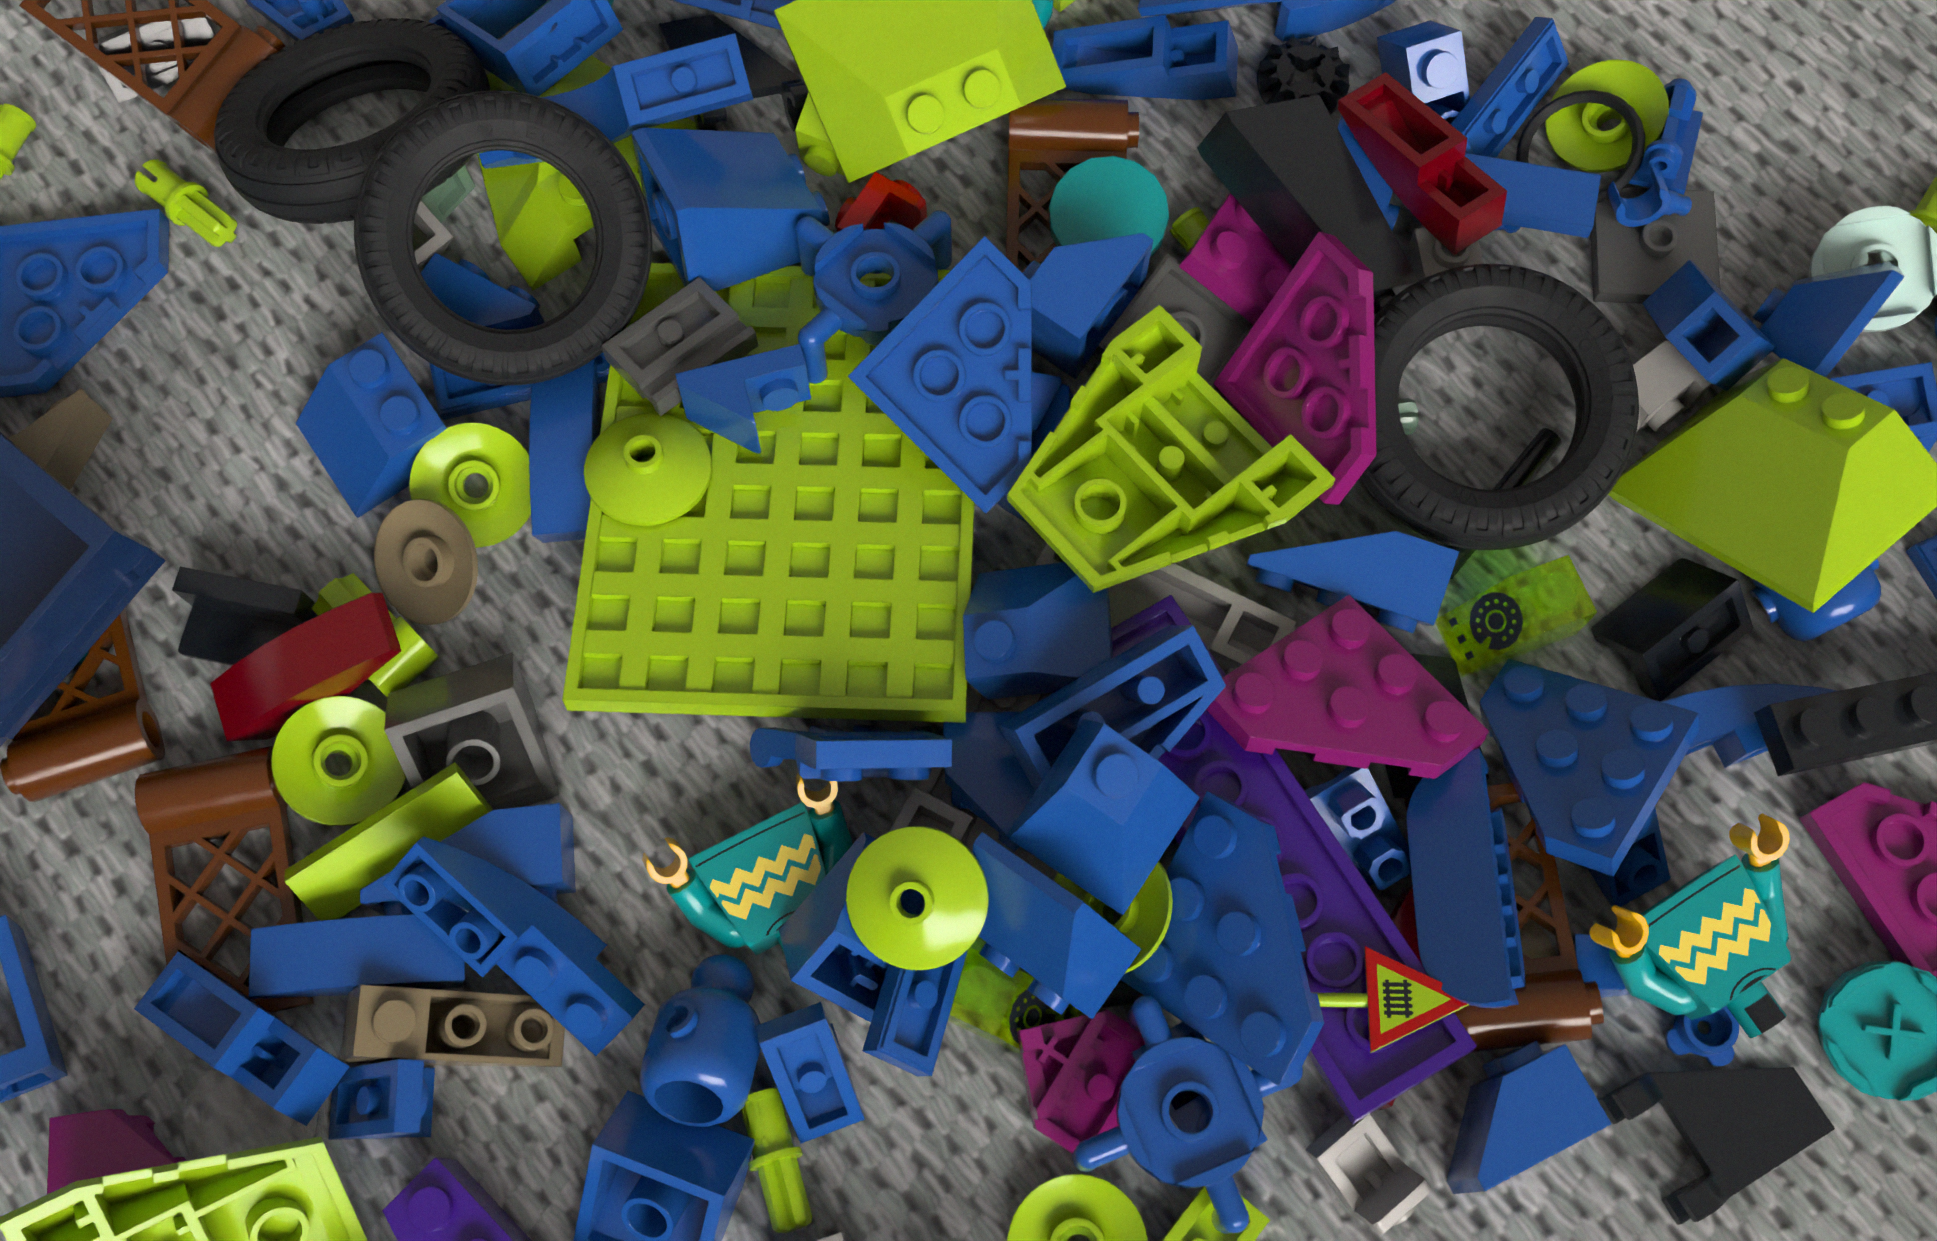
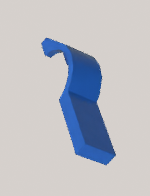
[479,33,754,169]

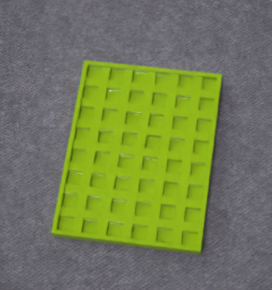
[562,263,975,723]

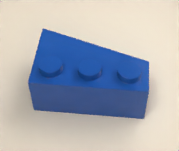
[998,625,1226,791]

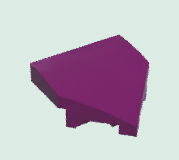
[1017,1010,1145,1154]
[47,1109,187,1195]

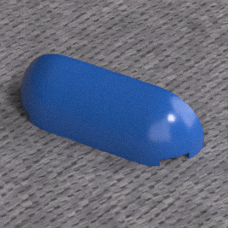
[1407,749,1525,1008]

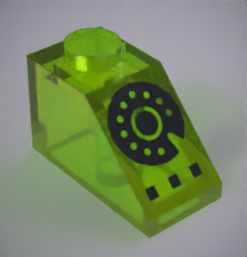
[1435,555,1597,678]
[948,947,1082,1055]

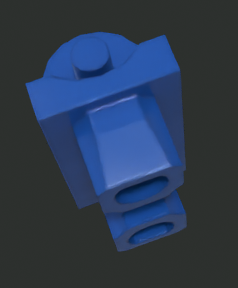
[1305,766,1411,890]

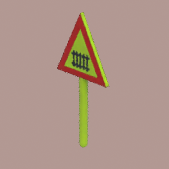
[1311,946,1469,1053]

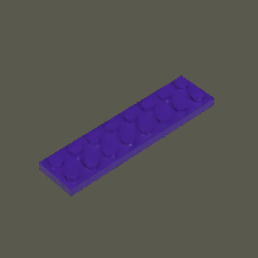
[1111,595,1477,1124]

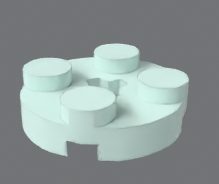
[1809,206,1937,332]

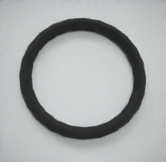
[1516,90,1645,204]

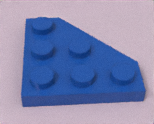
[0,209,169,398]
[848,236,1032,514]
[1479,658,1699,877]
[1120,791,1324,1087]

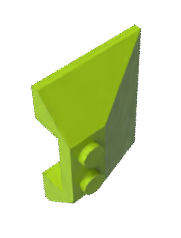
[774,0,1066,183]
[1608,358,1937,613]

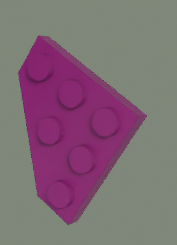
[1179,191,1293,325]
[1213,231,1376,505]
[1206,595,1489,779]
[1799,782,1937,978]

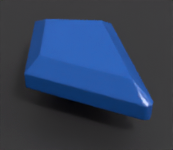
[245,0,355,41]

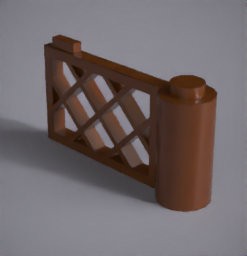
[19,0,286,154]
[1006,98,1139,273]
[0,609,165,802]
[135,746,314,1013]
[1404,783,1604,1052]

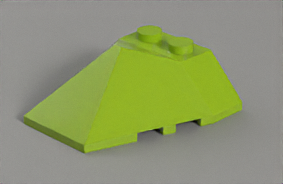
[477,55,697,291]
[1007,305,1336,593]
[0,1136,368,1241]

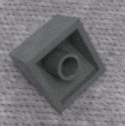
[384,652,559,810]

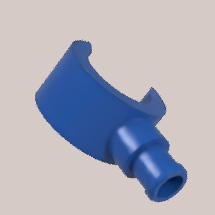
[1607,166,1692,227]

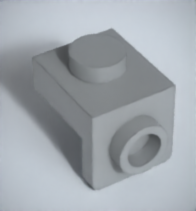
[1305,1114,1431,1234]

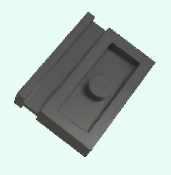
[601,277,758,416]

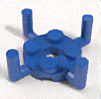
[796,210,952,384]
[1072,996,1303,1234]

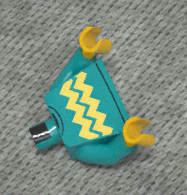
[642,773,853,955]
[1589,813,1791,1038]

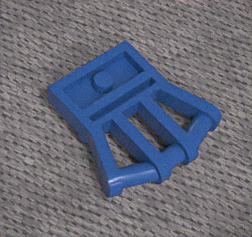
[750,725,952,781]

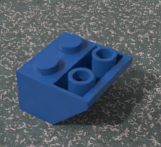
[779,832,911,1022]

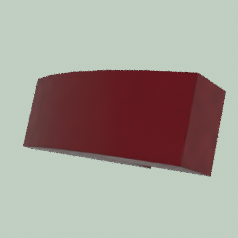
[1338,72,1507,255]
[210,592,402,741]

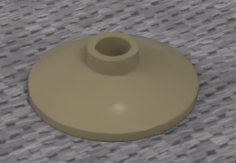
[374,499,478,625]

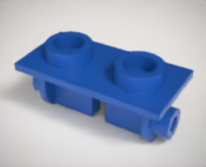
[1629,78,1703,195]

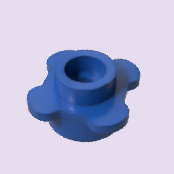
[1665,1006,1739,1067]

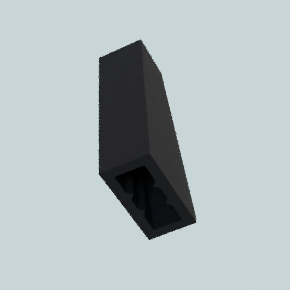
[1197,95,1418,316]

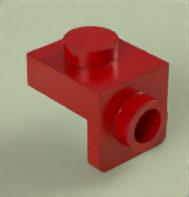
[835,172,927,232]

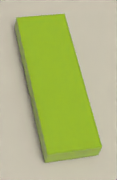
[284,762,493,921]

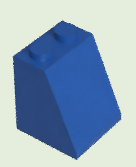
[631,128,830,292]

